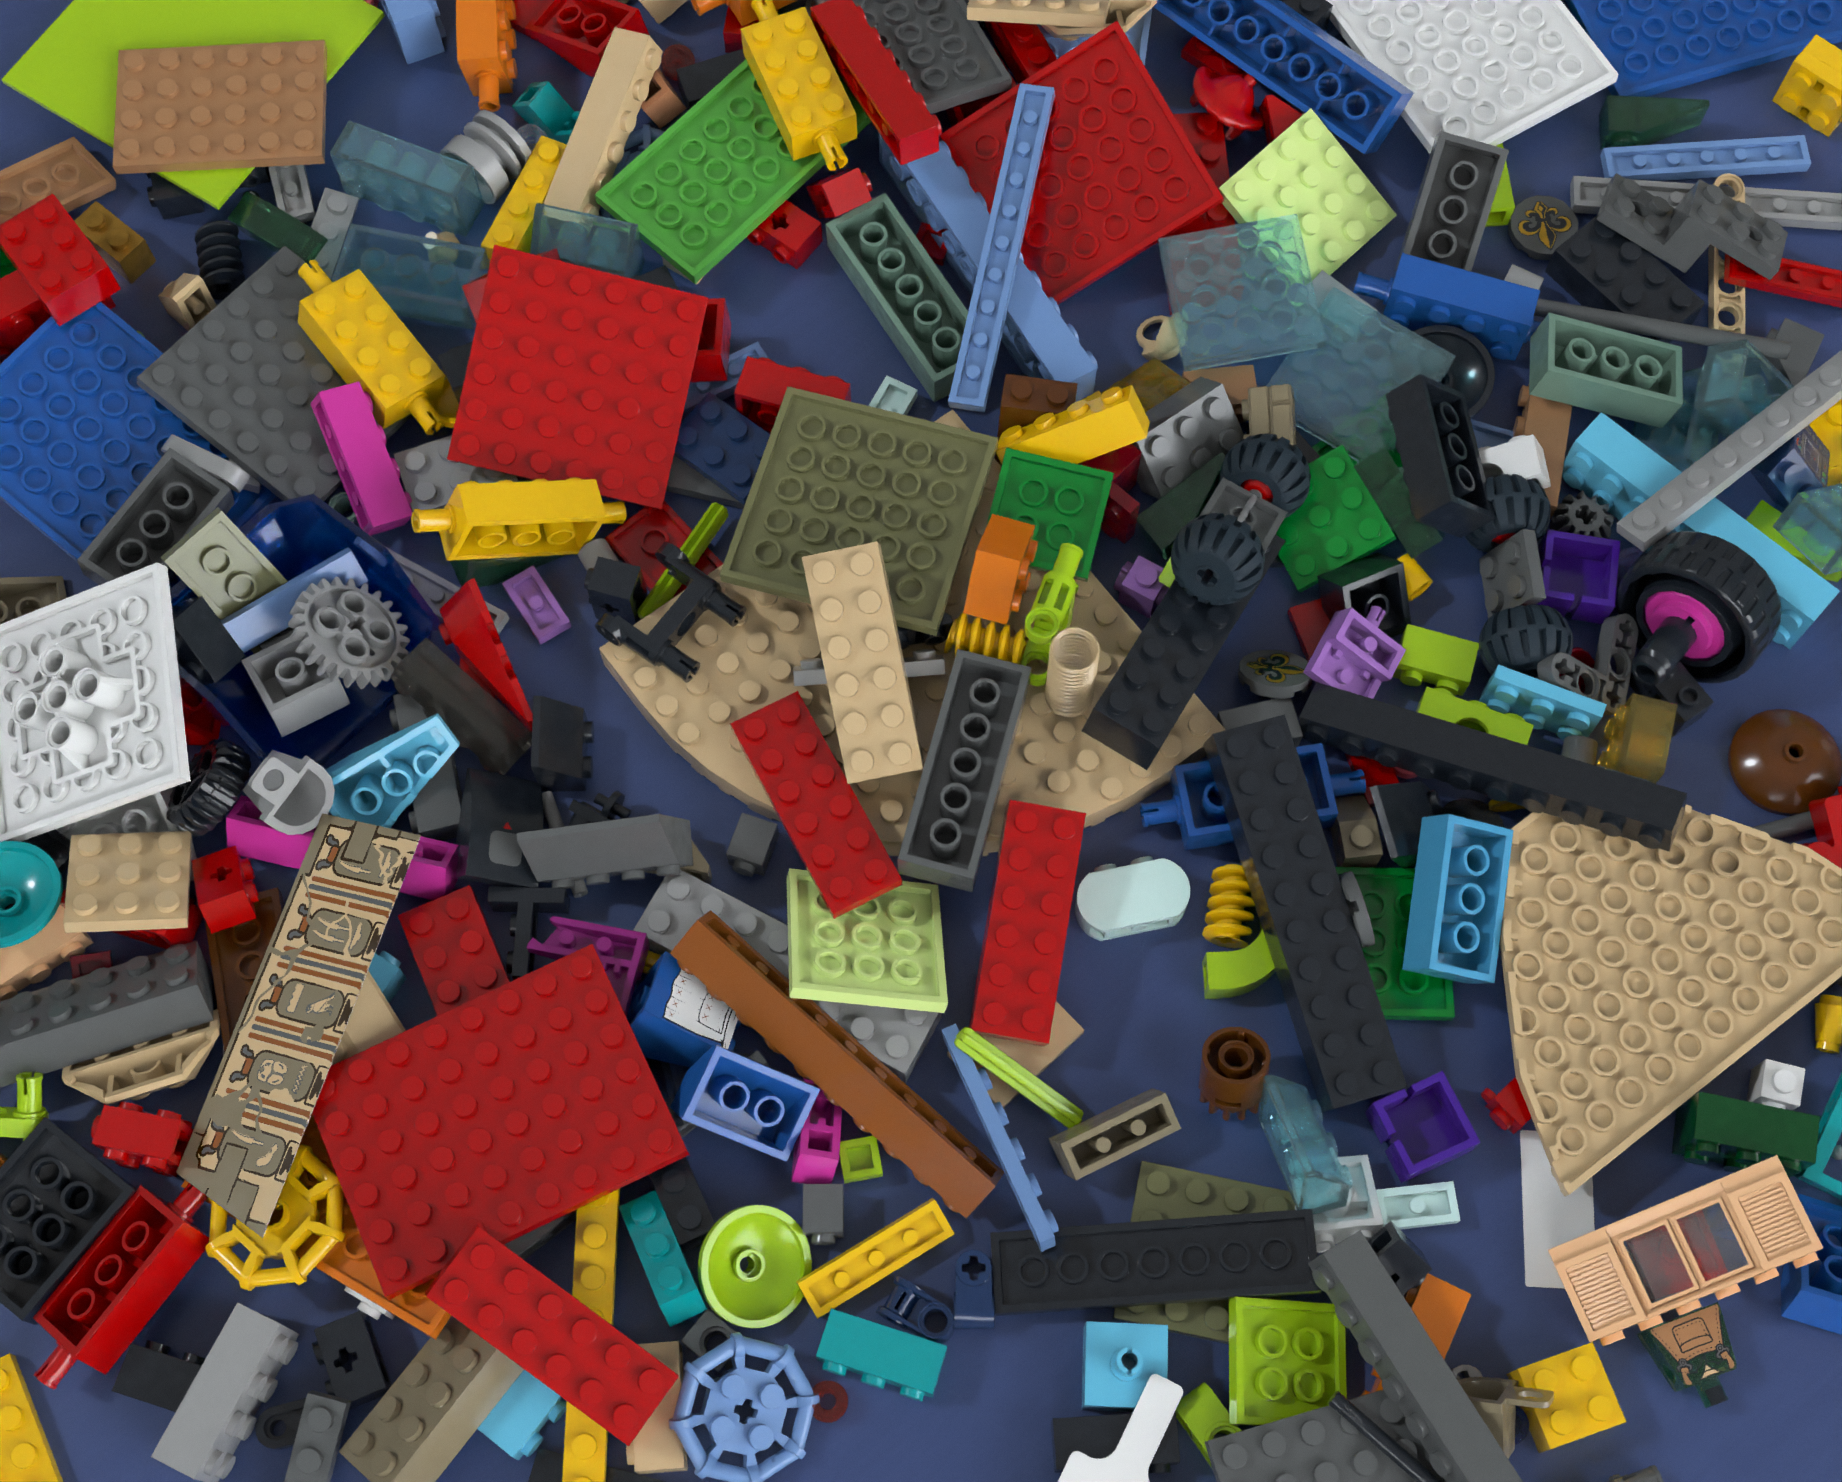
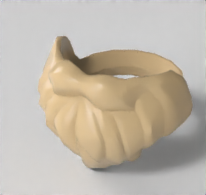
[1136,314,1188,362]

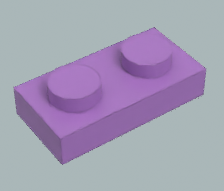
[502,565,572,645]

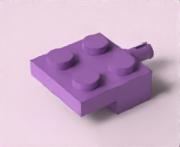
[1303,606,1406,699]

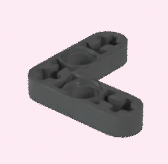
[1537,614,1638,716]

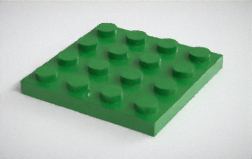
[1335,867,1455,1021]

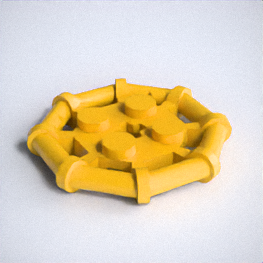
[205,1144,346,1291]

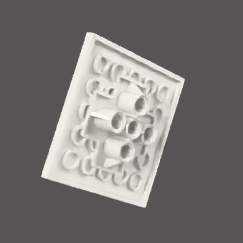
[0,562,191,842]

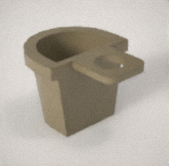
[1458,1377,1554,1459]

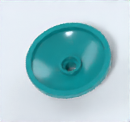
[0,841,63,948]

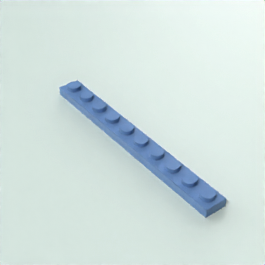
[948,83,1055,413]

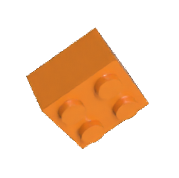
[963,514,1039,625]

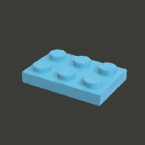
[1479,664,1607,740]

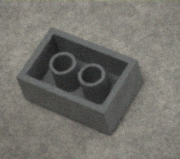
[1132,377,1244,501]

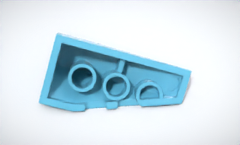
[326,713,460,828]

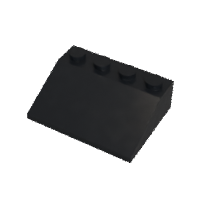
[0,1117,137,1325]

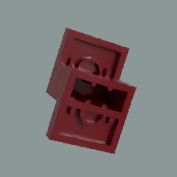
[1079,444,1142,544]

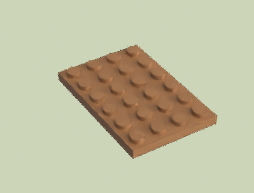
[112,40,327,174]

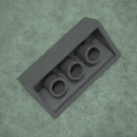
[517,814,694,889]

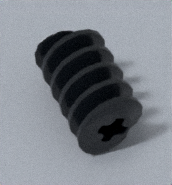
[194,221,245,300]

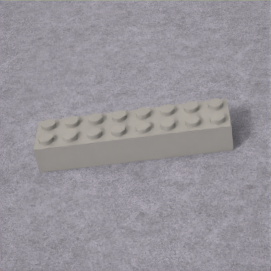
[633,870,942,1084]

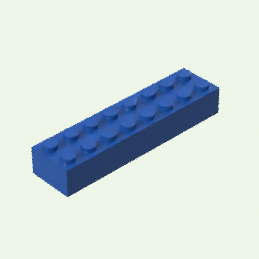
[1153,0,1414,154]

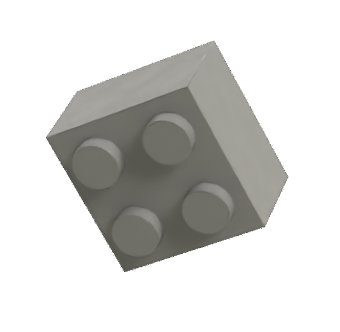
[241,637,350,737]

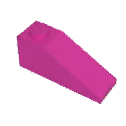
[791,1078,842,1184]

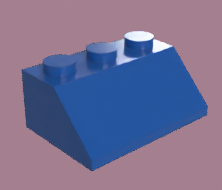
[670,1044,820,1162]

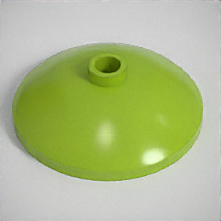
[698,1205,812,1328]

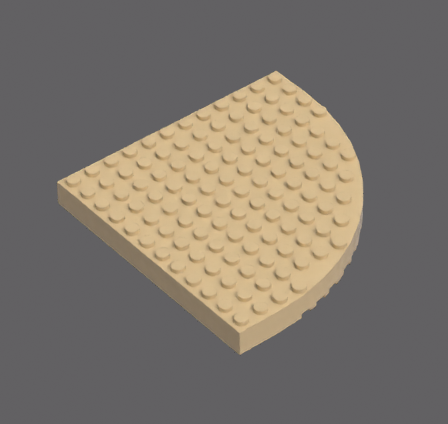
[599,409,1225,856]

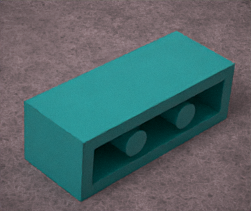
[619,1190,707,1327]
[816,1308,947,1402]

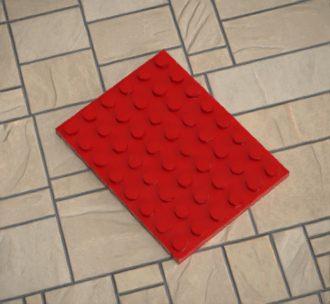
[312,943,689,1300]

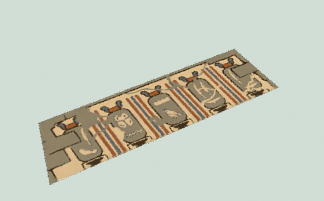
[176,813,421,1238]

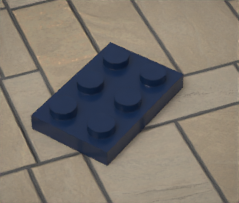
[674,392,770,505]

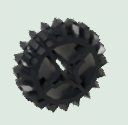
[166,737,251,837]

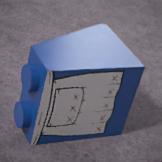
[627,951,741,1067]

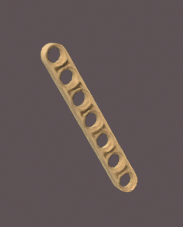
[1708,173,1746,401]

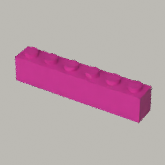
[226,795,459,900]

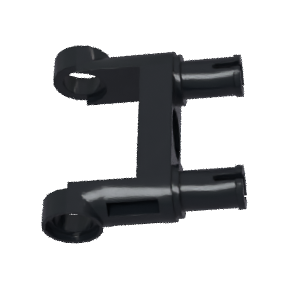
[595,542,746,683]

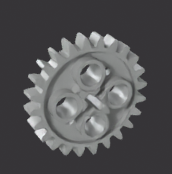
[288,577,410,689]

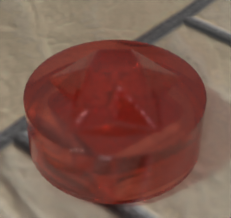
[660,44,695,81]

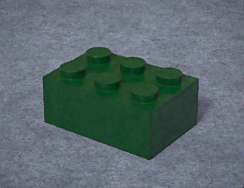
[1672,1091,1820,1178]

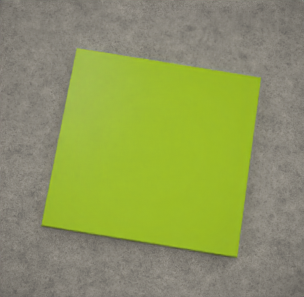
[1,0,385,210]

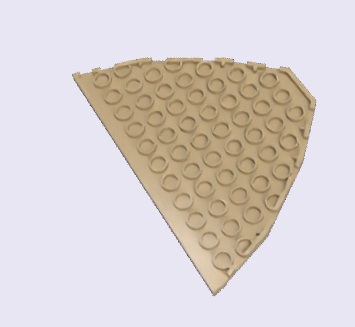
[1500,805,1842,1196]

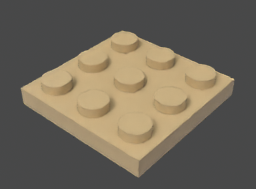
[63,831,192,933]

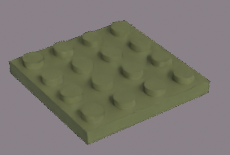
[1112,1161,1295,1344]

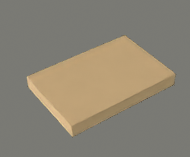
[947,1001,1084,1108]

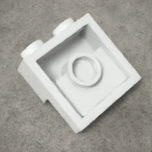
[1288,1154,1384,1253]

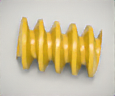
[944,610,1027,665]
[1202,864,1255,948]

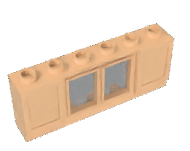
[1548,1155,1823,1346]

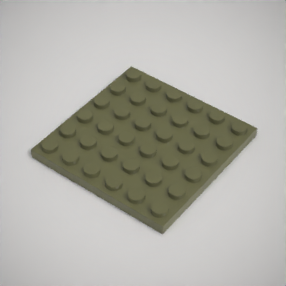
[720,386,998,636]

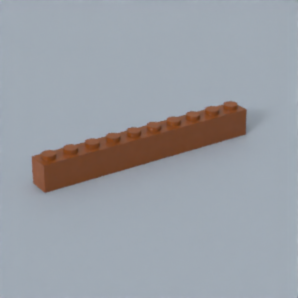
[670,910,1004,1218]

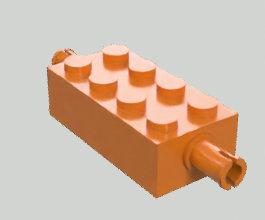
[456,0,518,112]

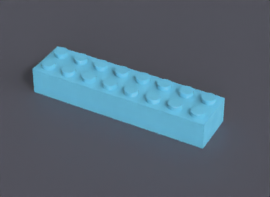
[1562,412,1840,650]

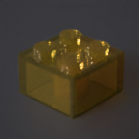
[1597,693,1677,784]

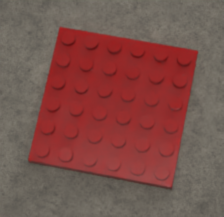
[939,21,1224,305]
[447,245,709,510]

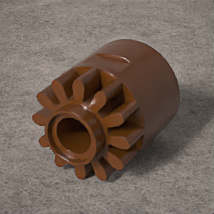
[1198,1027,1271,1121]

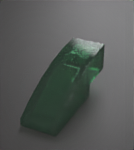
[227,192,328,265]

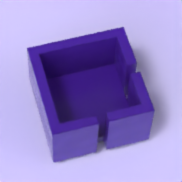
[1537,529,1620,624]
[1365,1071,1481,1184]

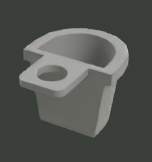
[243,750,335,835]

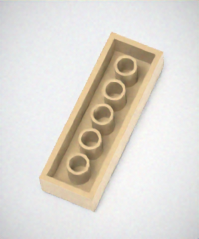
[802,541,925,784]

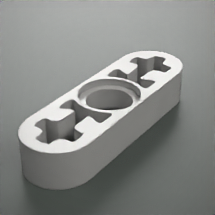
[161,434,250,493]

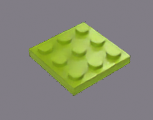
[1229,1297,1347,1426]

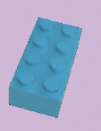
[1402,814,1513,984]

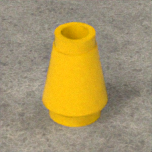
[1814,994,1842,1054]

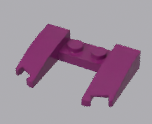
[527,916,650,1017]

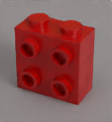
[91,1101,194,1178]

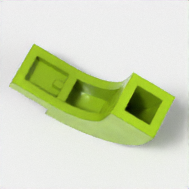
[1202,923,1276,999]

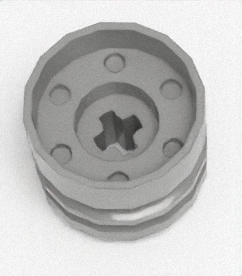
[440,110,531,204]

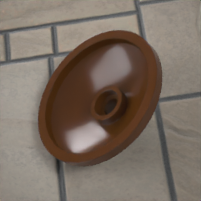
[1728,709,1842,816]

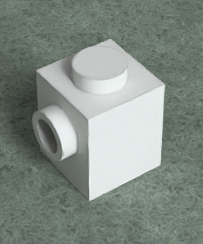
[1747,1059,1805,1111]

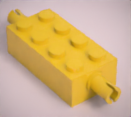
[741,0,858,171]
[298,259,446,435]
[411,477,627,561]

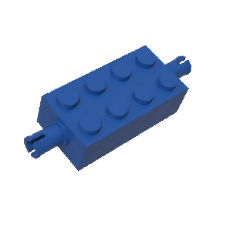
[1353,253,1541,361]
[1139,743,1366,851]

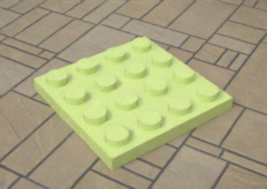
[1218,108,1397,296]
[786,868,948,1013]

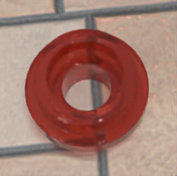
[812,1380,848,1423]

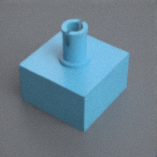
[1081,1321,1168,1412]

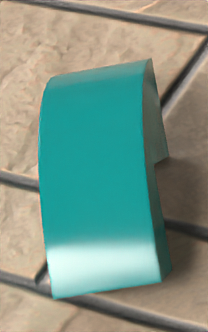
[512,81,580,144]

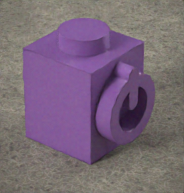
[1113,556,1169,618]

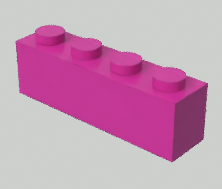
[311,381,413,537]

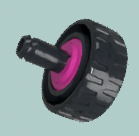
[1616,531,1782,686]

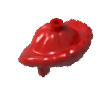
[1189,66,1264,141]

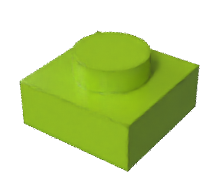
[839,1136,883,1184]

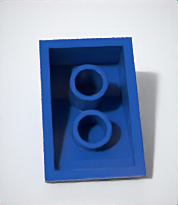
[1781,1194,1842,1335]

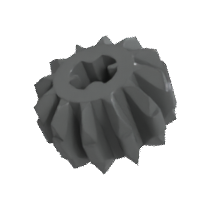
[1550,491,1614,539]

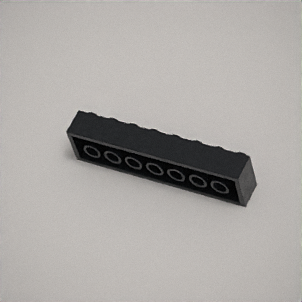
[1082,535,1286,770]

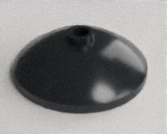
[1386,325,1495,419]

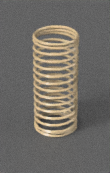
[1045,627,1100,717]

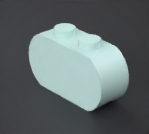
[1075,856,1190,941]

